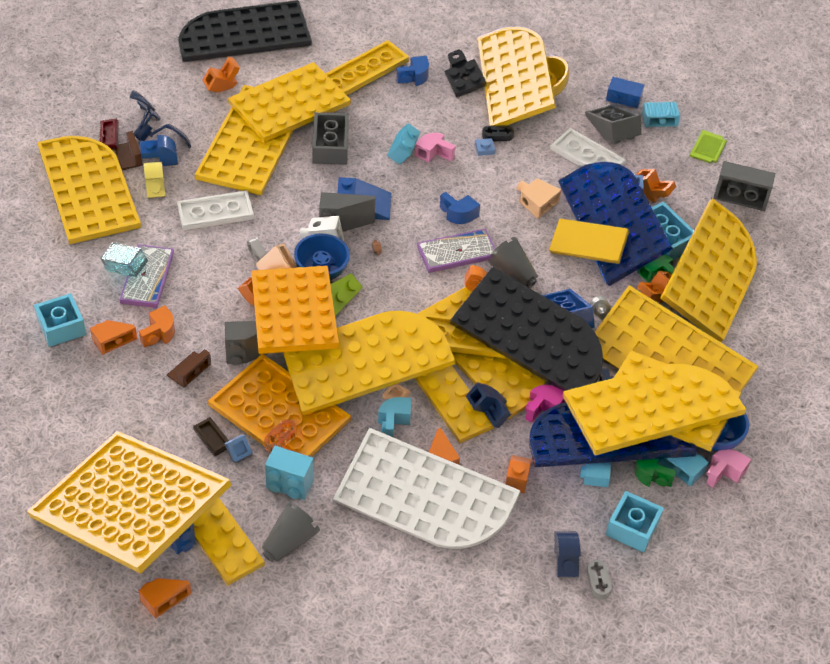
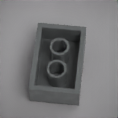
[312,112,349,165]
[713,161,776,211]

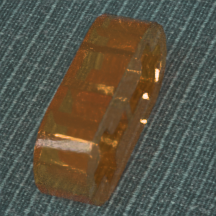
[264,420,297,453]

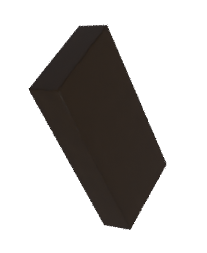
[193,417,229,457]

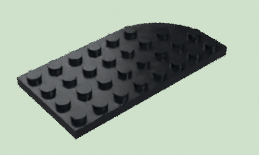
[178,0,312,62]
[450,267,603,391]

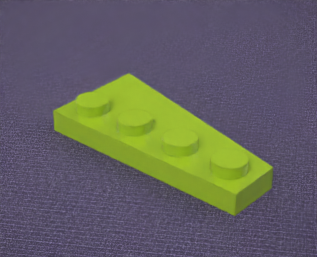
[330,273,363,316]

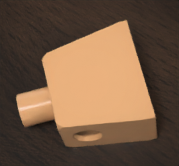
[517,179,561,219]
[256,243,297,270]

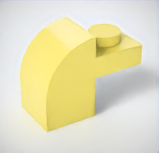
[144,162,165,198]

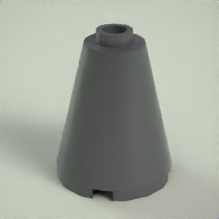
[488,237,538,288]
[262,502,320,562]

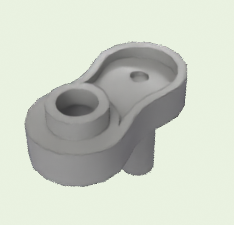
[590,296,612,321]

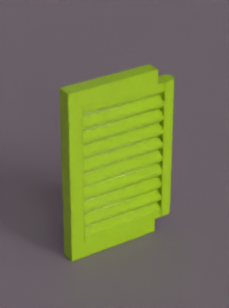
[690,130,727,163]

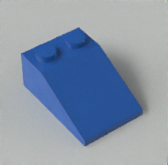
[337,177,391,220]
[542,289,595,328]

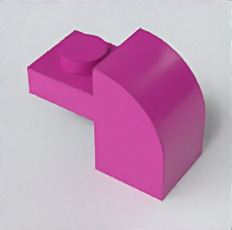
[525,385,566,423]

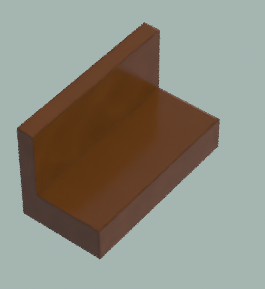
[115,131,143,170]
[167,349,211,388]

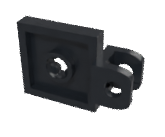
[444,49,487,97]

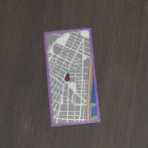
[417,228,495,273]
[119,244,174,308]

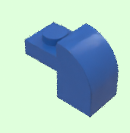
[397,55,429,86]
[140,135,178,166]
[439,192,480,224]

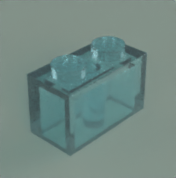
[100,242,148,277]

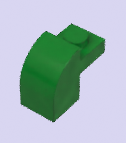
[637,254,675,282]
[634,445,676,487]

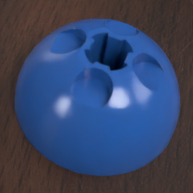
[294,233,350,280]
[711,413,750,452]

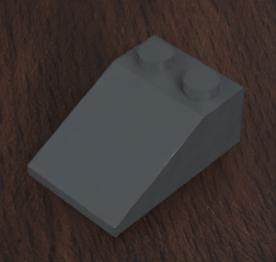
[585,104,642,143]
[319,192,376,232]
[225,321,269,365]

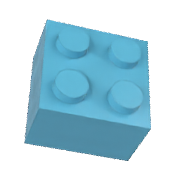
[34,293,86,347]
[265,446,314,500]
[606,491,664,553]

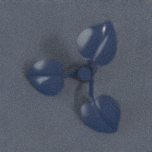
[130,90,191,148]

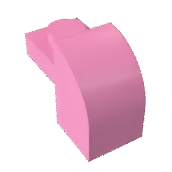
[415,133,456,162]
[706,449,751,488]

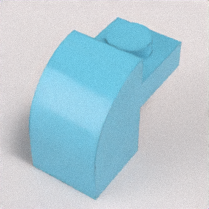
[378,397,411,437]

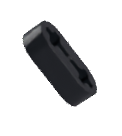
[482,125,514,142]

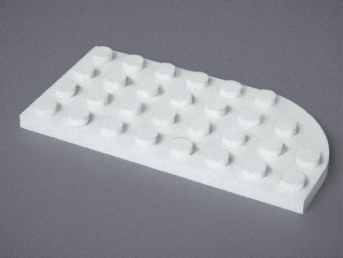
[333,428,520,549]

